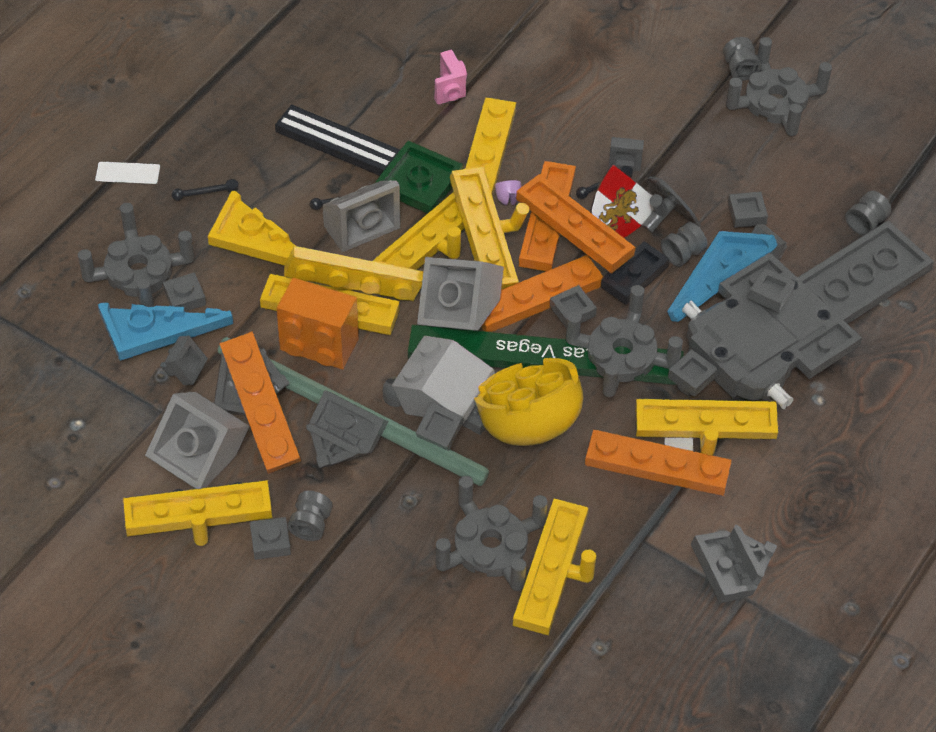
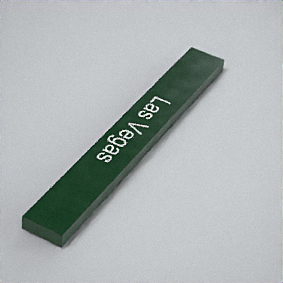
[408,325,684,385]

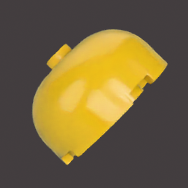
[474,358,583,446]

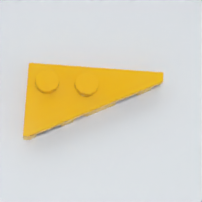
[208,191,304,265]

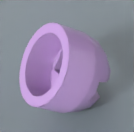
[495,180,521,205]

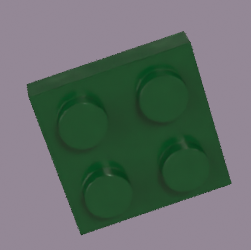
[375,140,464,214]

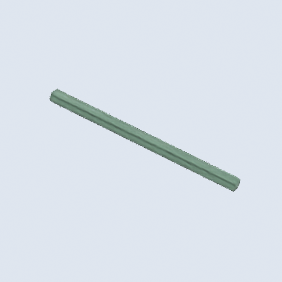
[218,337,489,486]

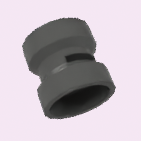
[723,37,761,81]
[845,191,892,236]
[661,222,708,267]
[288,491,333,541]

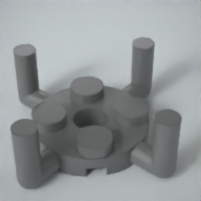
[726,37,832,136]
[78,203,194,307]
[566,285,683,397]
[436,476,548,591]

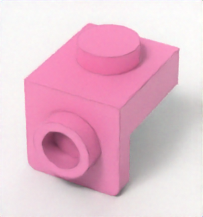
[434,50,467,104]

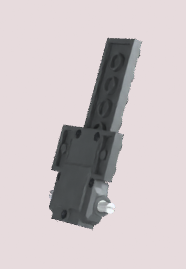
[682,221,934,409]

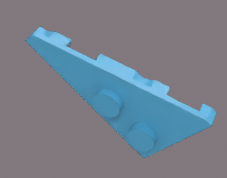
[667,231,778,322]
[98,303,233,361]

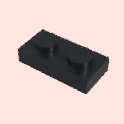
[600,241,670,305]

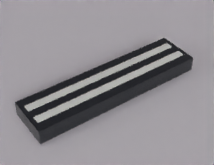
[275,104,400,176]

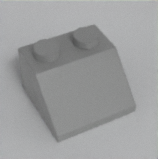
[323,181,400,252]
[417,257,504,331]
[392,336,495,424]
[145,392,249,489]

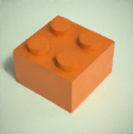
[276,278,359,370]

